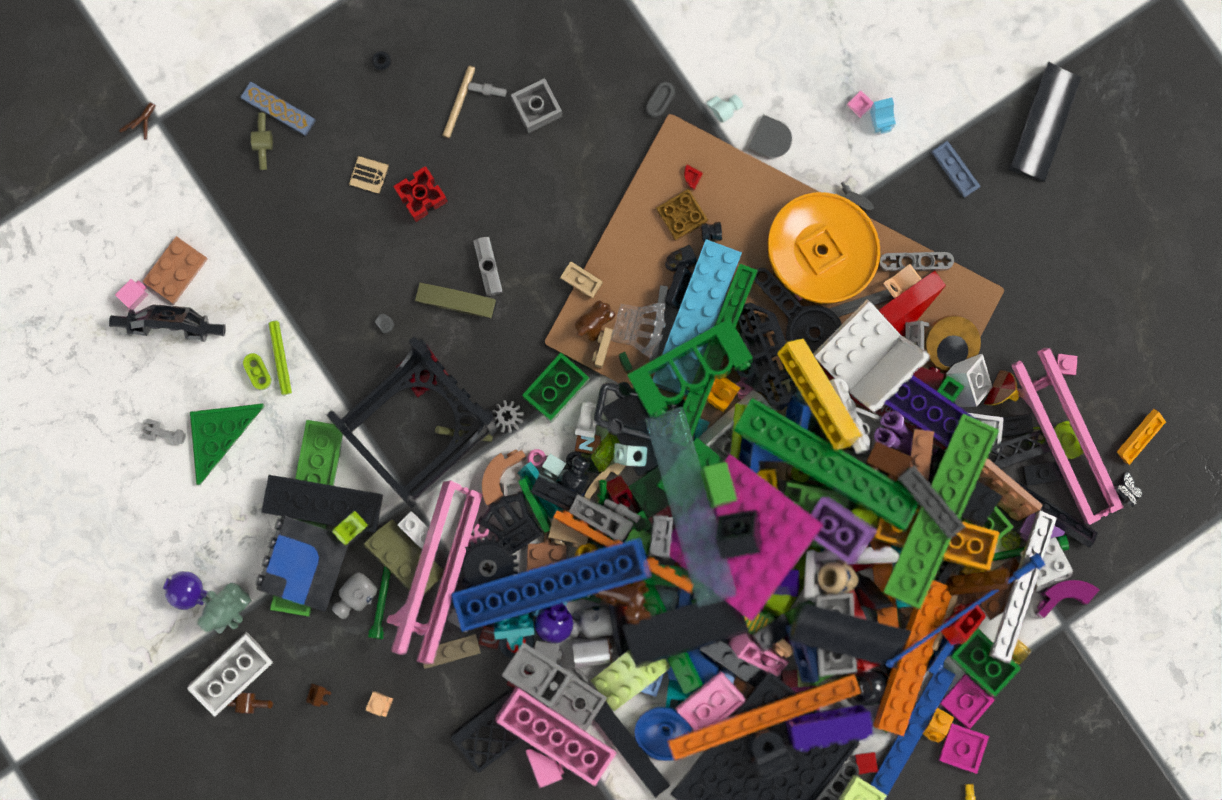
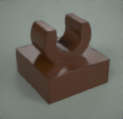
[306,683,331,707]

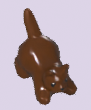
[575,301,615,341]

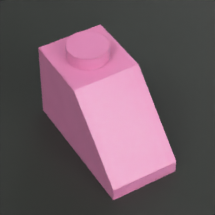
[526,749,564,788]

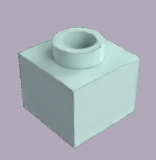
[542,454,567,478]

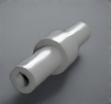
[468,82,507,97]
[604,499,640,523]

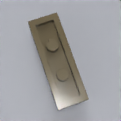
[419,634,481,669]

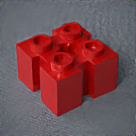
[393,166,448,222]

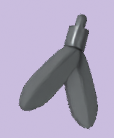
[841,182,874,210]

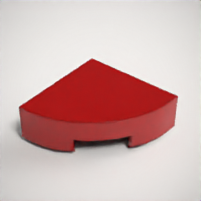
[684,164,703,190]

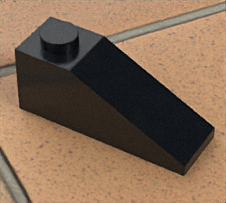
[853,572,893,610]

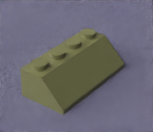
[364,520,444,598]

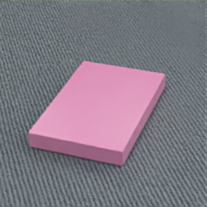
[676,671,746,730]

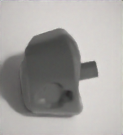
[375,314,394,334]

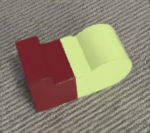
[781,670,818,688]

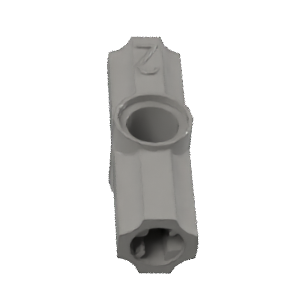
[473,237,503,296]

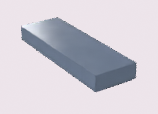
[931,141,980,198]

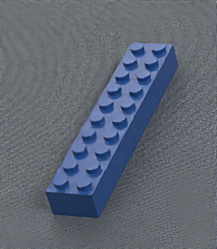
[451,539,652,632]

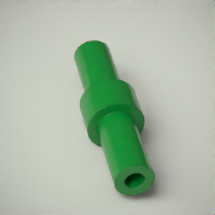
[597,479,609,506]

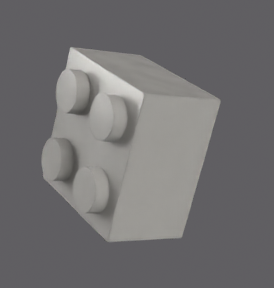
[511,78,562,133]

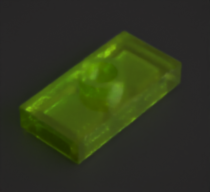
[591,432,620,472]

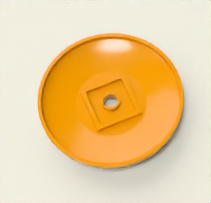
[768,192,880,304]

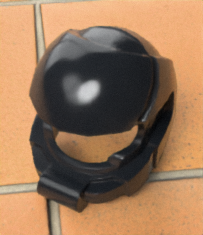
[853,670,889,706]

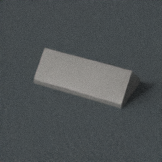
[815,592,857,676]

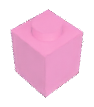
[115,279,149,310]

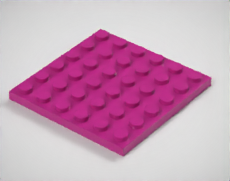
[669,454,824,621]

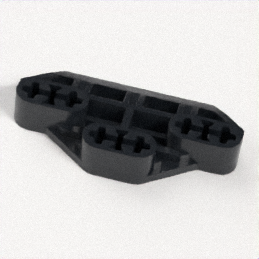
[737,302,799,411]

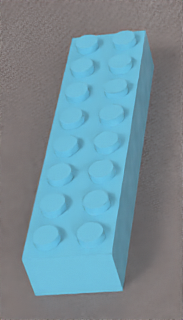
[653,239,742,398]

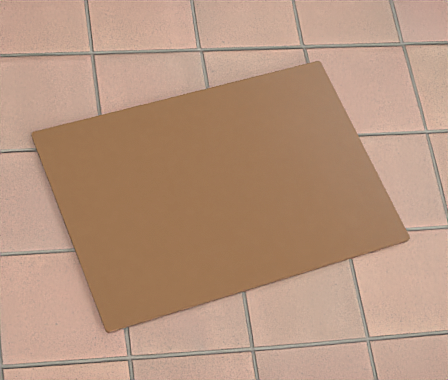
[545,114,1004,487]

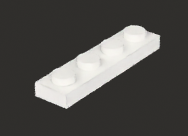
[830,379,871,453]

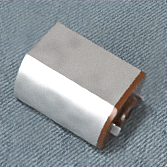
[572,636,614,668]

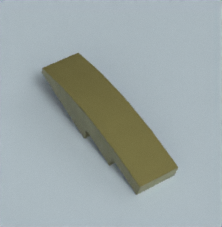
[415,283,496,318]

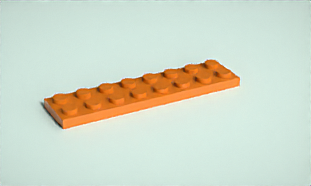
[873,580,952,736]

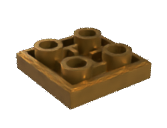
[656,188,708,241]

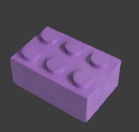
[811,497,877,564]

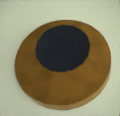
[924,315,981,371]

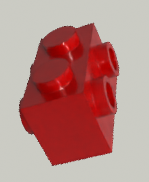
[941,602,987,645]

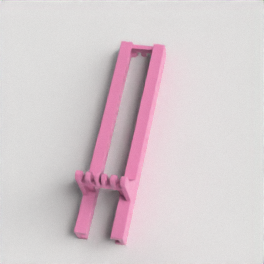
[1011,347,1124,525]
[387,480,483,664]

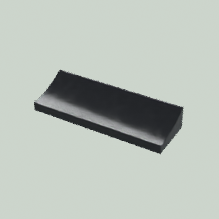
[1008,61,1081,182]
[623,595,749,668]
[788,601,911,668]

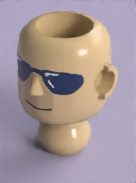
[818,560,858,595]

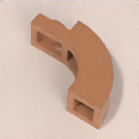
[482,449,526,506]

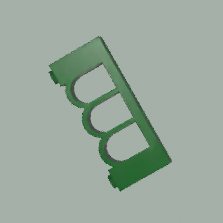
[627,318,753,418]

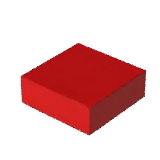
[855,752,878,774]

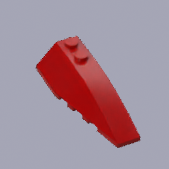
[878,271,946,337]

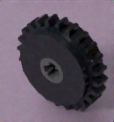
[459,535,519,589]

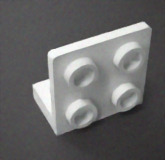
[1020,537,1073,592]

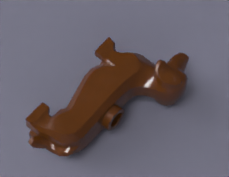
[594,580,651,624]

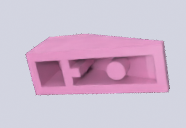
[728,633,789,677]

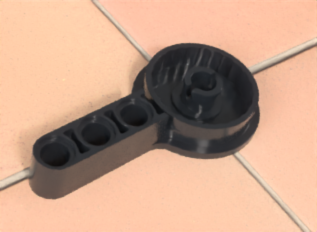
[754,268,842,362]

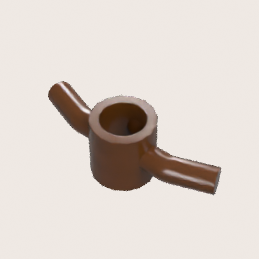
[227,693,273,713]

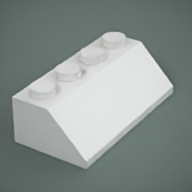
[187,631,273,717]

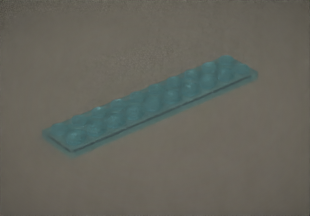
[645,407,737,607]

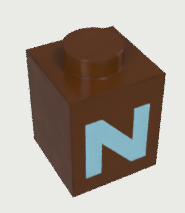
[574,435,604,456]

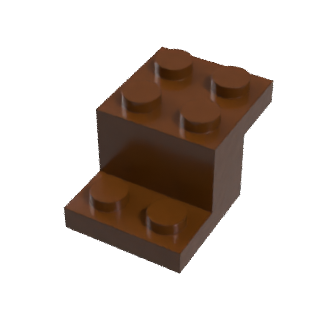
[973,557,1036,620]

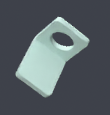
[613,443,647,466]

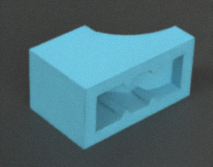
[869,97,896,134]

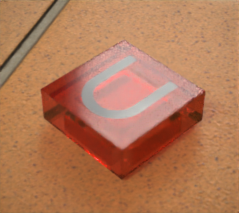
[478,626,499,649]

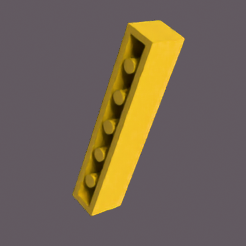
[777,339,862,450]

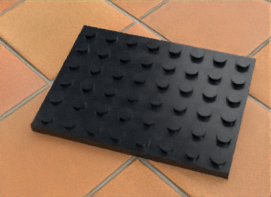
[670,671,860,800]

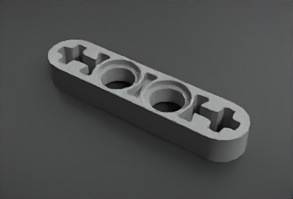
[879,252,954,272]

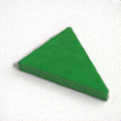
[190,403,264,485]

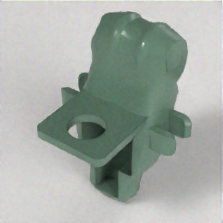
[197,582,252,634]

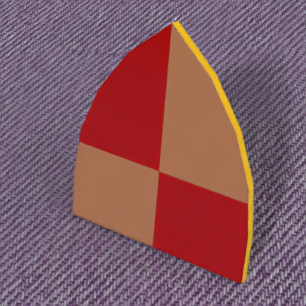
[984,370,1019,405]

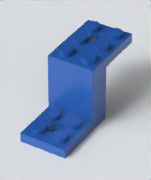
[739,397,812,473]

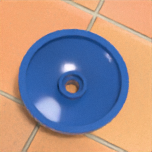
[635,707,692,761]

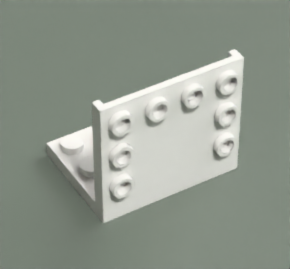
[813,300,930,412]

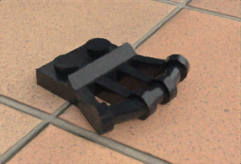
[478,491,543,554]

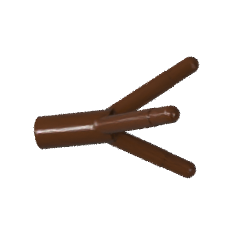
[119,102,156,140]

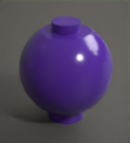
[163,571,208,610]
[535,603,574,644]

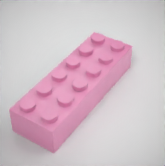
[495,686,616,786]

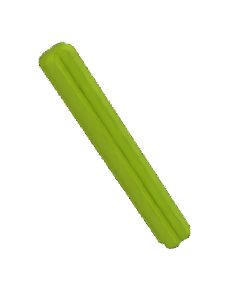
[268,320,292,395]

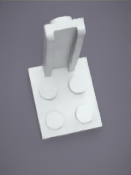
[805,548,899,604]

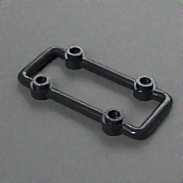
[594,382,696,450]

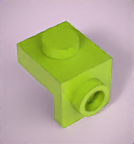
[333,511,368,545]

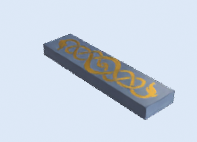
[241,82,316,136]

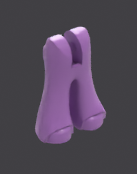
[874,411,913,456]

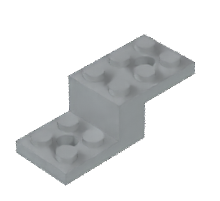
[502,643,607,731]

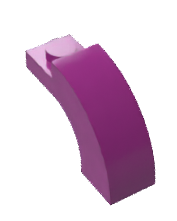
[1035,580,1099,619]

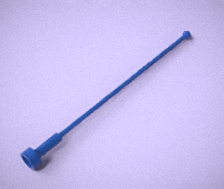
[886,553,1046,667]

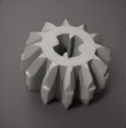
[492,400,524,433]

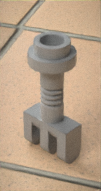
[142,419,186,445]

